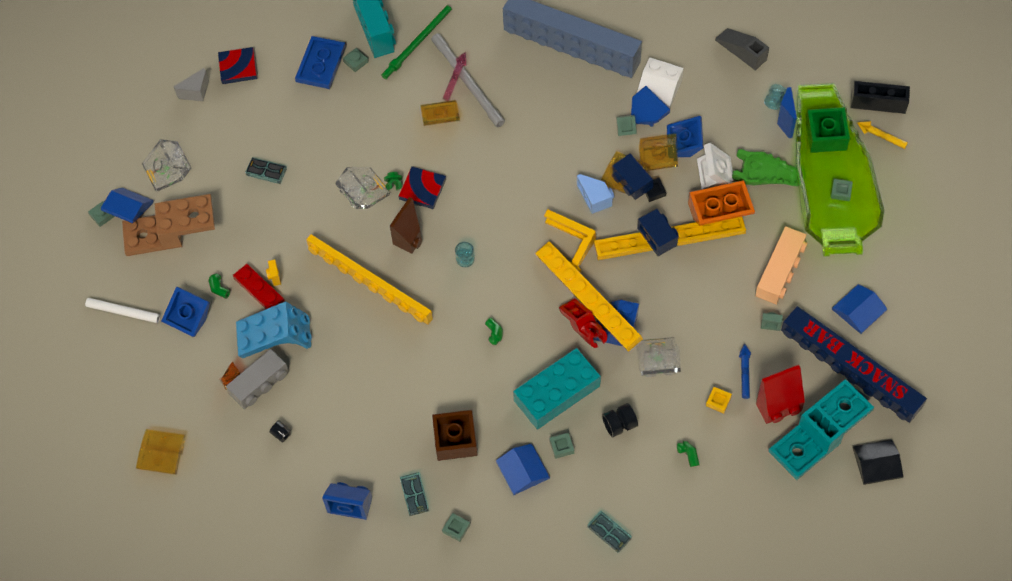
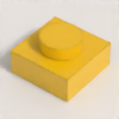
[266,259,281,286]
[706,387,732,414]

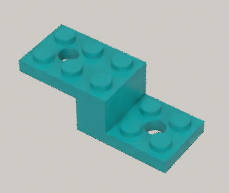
[768,379,874,480]

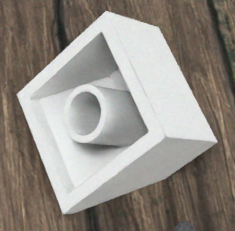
[637,57,683,108]

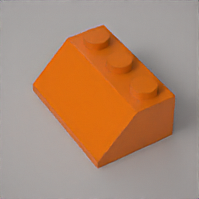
[688,180,755,226]

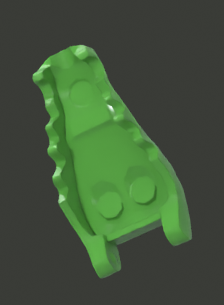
[732,149,803,186]

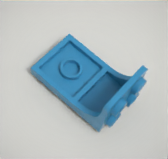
[236,301,312,358]

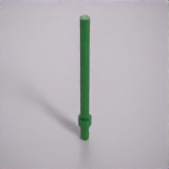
[381,5,452,79]

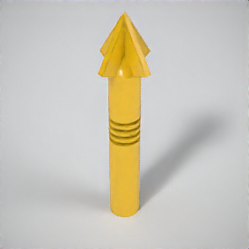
[857,121,908,149]

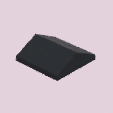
[853,440,904,485]

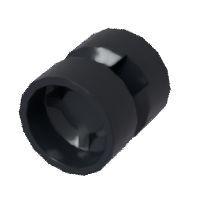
[602,403,638,438]

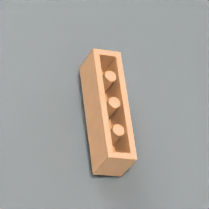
[755,226,808,305]

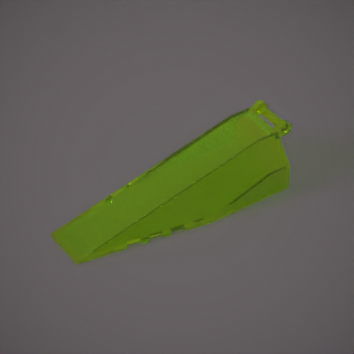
[796,83,885,257]

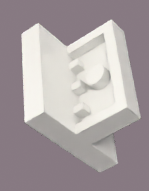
[697,143,735,189]

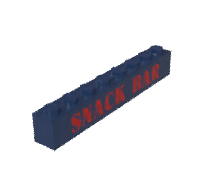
[781,306,927,423]

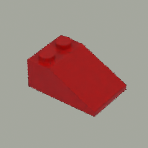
[756,365,805,424]

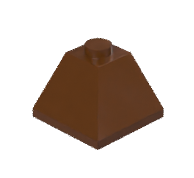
[390,197,422,254]

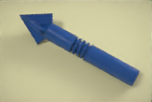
[739,344,751,399]

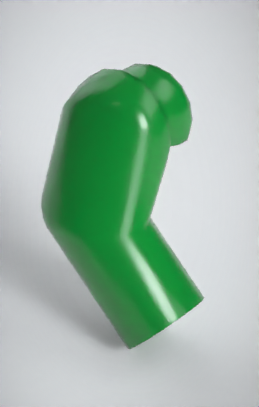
[208,274,230,299]
[485,318,503,345]
[677,441,700,467]

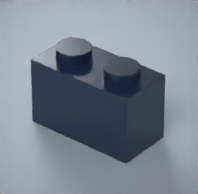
[612,153,653,200]
[637,209,679,256]

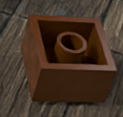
[432,410,477,461]

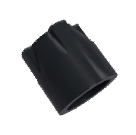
[269,420,291,443]

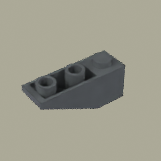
[715,28,769,71]

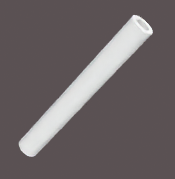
[85,298,160,323]

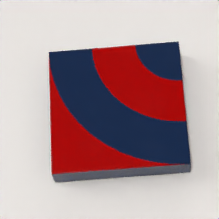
[218,47,257,84]
[398,166,446,209]

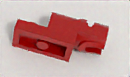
[559,298,608,348]

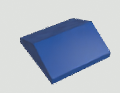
[777,87,797,138]
[667,116,704,158]
[101,188,153,223]
[832,284,887,334]
[161,286,210,337]
[496,444,550,495]

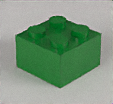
[805,107,850,153]

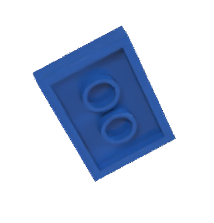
[295,36,346,89]

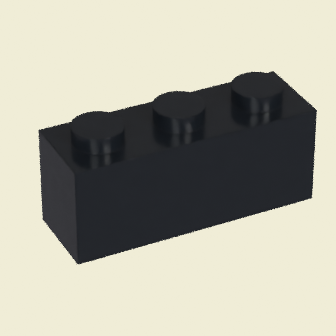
[850,81,910,114]

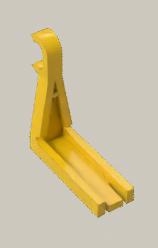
[544,209,596,273]

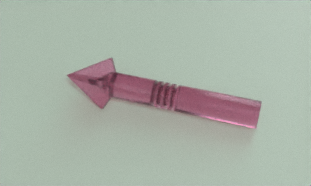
[442,52,467,101]

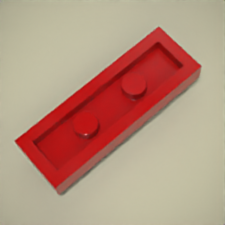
[233,264,285,309]

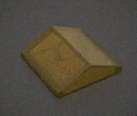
[420,100,460,126]
[639,134,679,171]

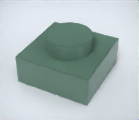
[343,48,368,72]
[616,115,637,136]
[831,179,853,201]
[88,201,115,227]
[761,312,783,331]
[549,433,575,459]
[442,513,470,542]

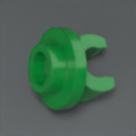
[384,172,402,191]

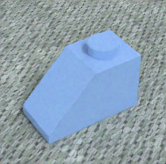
[577,174,614,214]

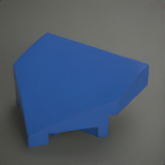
[631,86,670,127]

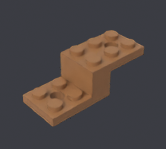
[122,194,215,256]

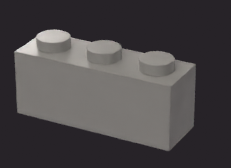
[226,349,289,409]

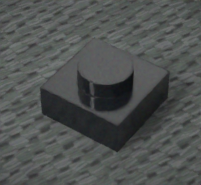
[645,178,666,202]

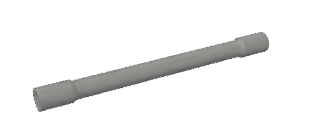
[431,33,505,128]

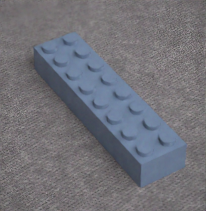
[503,0,642,78]

